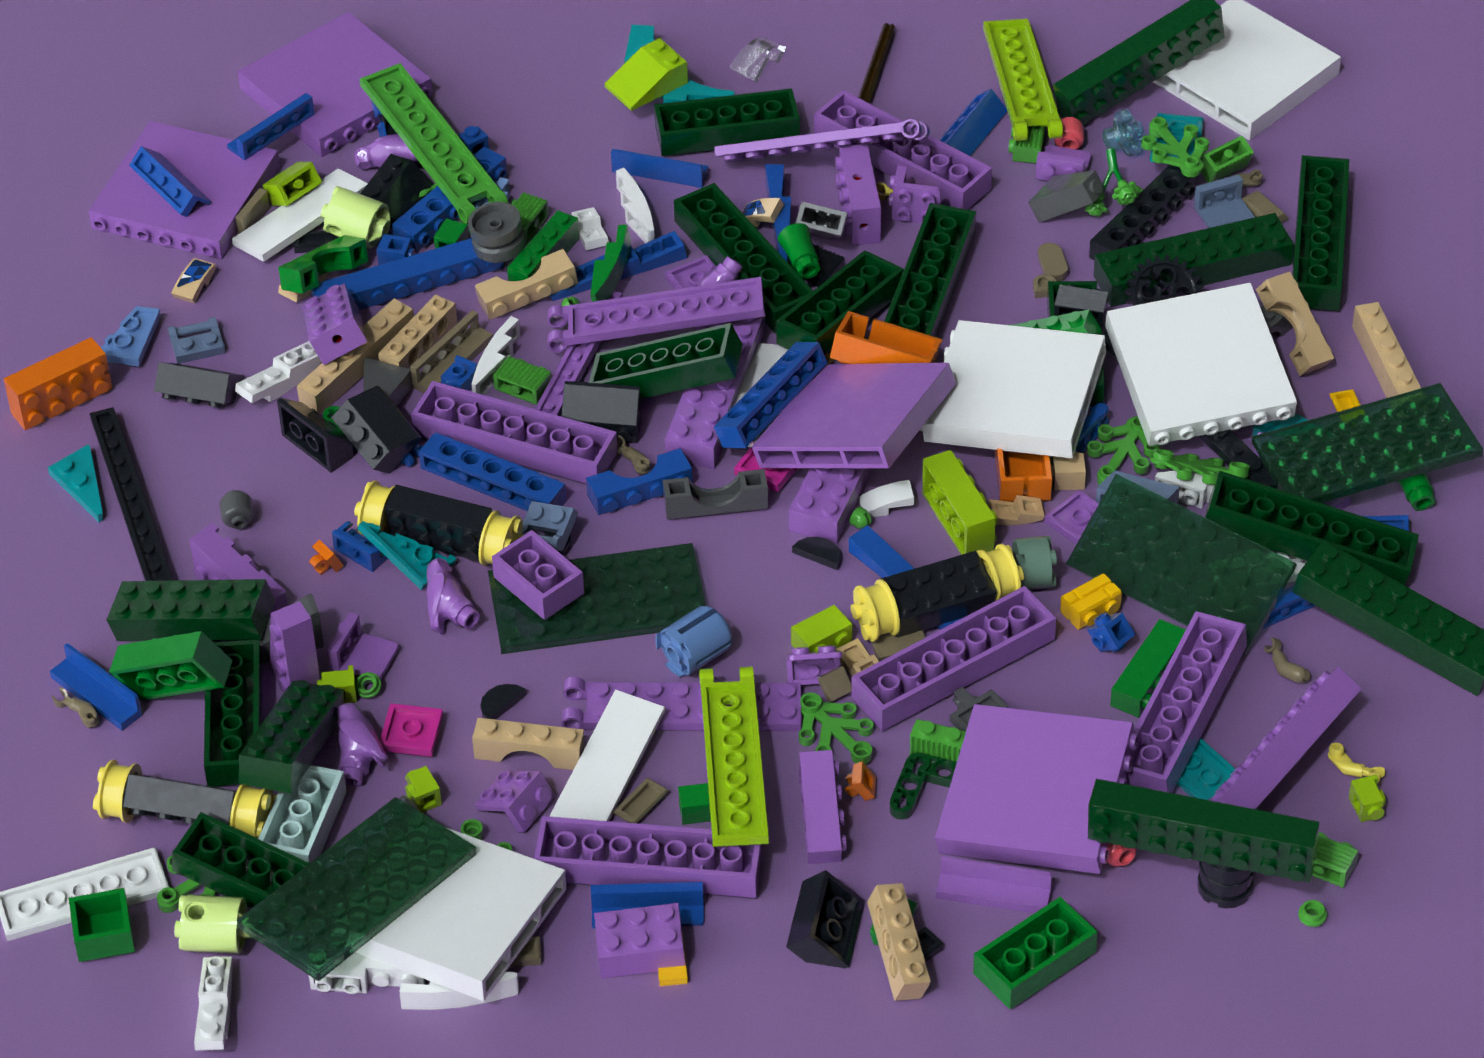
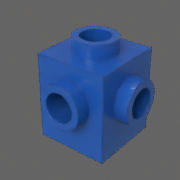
[1087,612,1135,652]

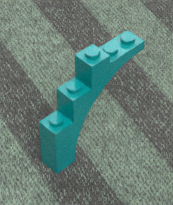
[624,24,735,103]

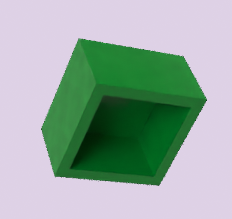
[69,888,135,962]

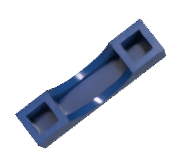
[586,448,693,515]

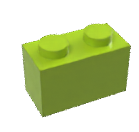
[262,162,322,206]
[791,605,852,652]

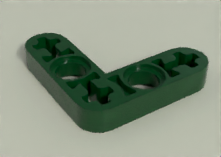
[889,753,957,820]

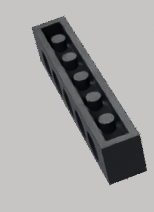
[1089,165,1196,260]

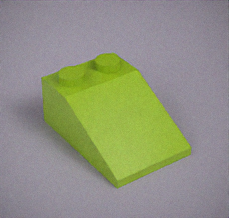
[604,38,688,111]

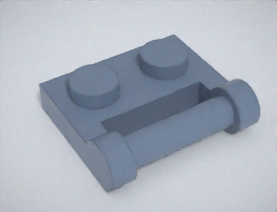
[167,317,225,364]
[522,501,578,551]

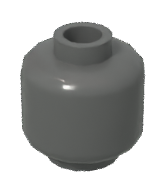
[219,490,254,529]

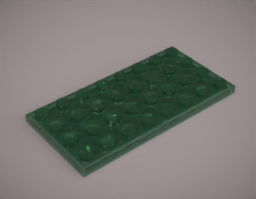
[1252,383,1483,503]
[1066,474,1297,657]
[488,543,706,654]
[237,797,477,982]

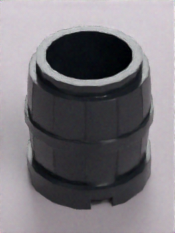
[1197,861,1255,909]

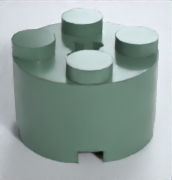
[1012,536,1057,590]

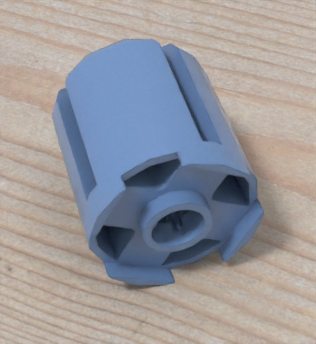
[655,606,732,677]

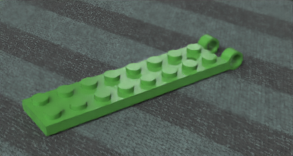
[360,63,508,224]

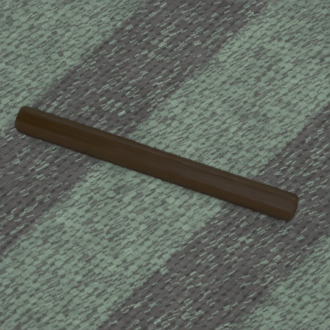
[858,23,895,104]

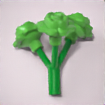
[1085,148,1143,217]

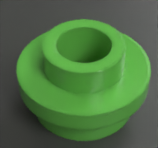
[355,672,382,699]
[1298,900,1327,927]

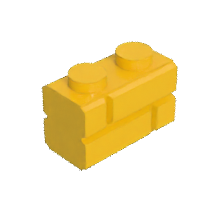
[1060,573,1122,630]

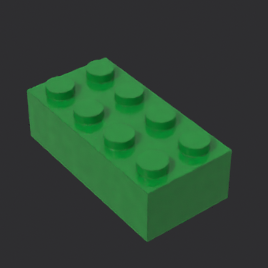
[109,631,233,701]
[973,897,1098,1010]

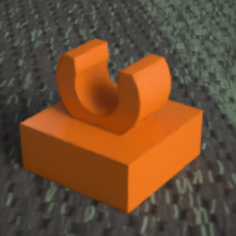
[309,539,344,575]
[844,761,876,801]

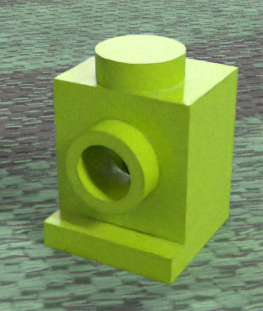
[317,665,357,704]
[405,766,442,813]
[1348,774,1386,822]

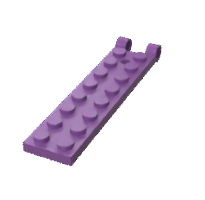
[715,119,930,162]
[547,277,765,353]
[562,677,801,731]

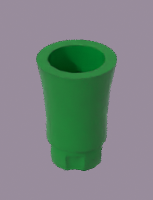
[778,223,820,279]
[1390,451,1435,511]

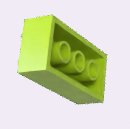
[922,450,998,555]

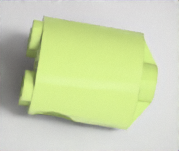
[321,186,391,248]
[174,895,255,954]

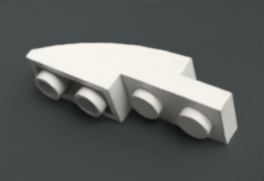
[235,341,321,403]
[1155,471,1214,509]
[308,953,426,994]
[194,956,232,1050]

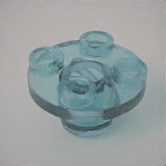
[1102,109,1144,156]

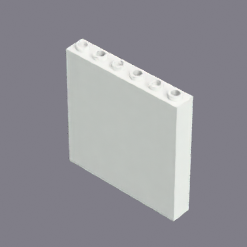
[1153,0,1341,141]
[1105,282,1297,446]
[920,320,1106,458]
[333,818,566,1001]

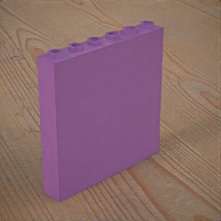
[238,12,433,157]
[89,121,280,259]
[752,363,956,468]
[935,704,1139,874]

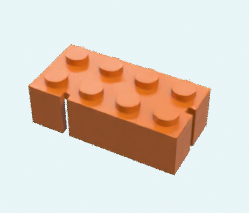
[830,311,943,364]
[3,337,113,430]
[994,448,1052,502]

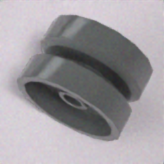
[468,201,525,263]

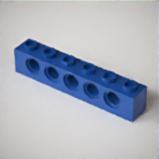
[392,147,507,253]
[714,342,828,448]
[419,432,566,511]

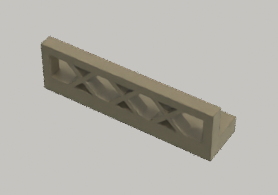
[410,310,493,393]

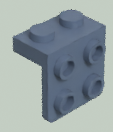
[1194,174,1254,228]

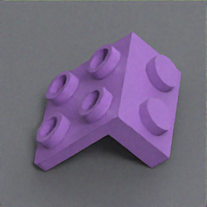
[1036,145,1091,181]
[889,166,941,223]
[326,612,398,680]
[786,645,842,685]
[475,770,556,832]

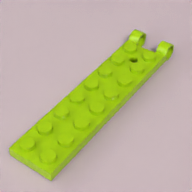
[983,19,1063,141]
[699,666,769,847]

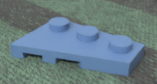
[101,306,161,367]

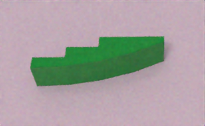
[590,225,631,302]

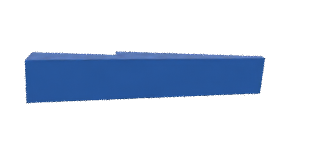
[765,164,791,263]
[549,230,687,301]
[849,525,962,630]

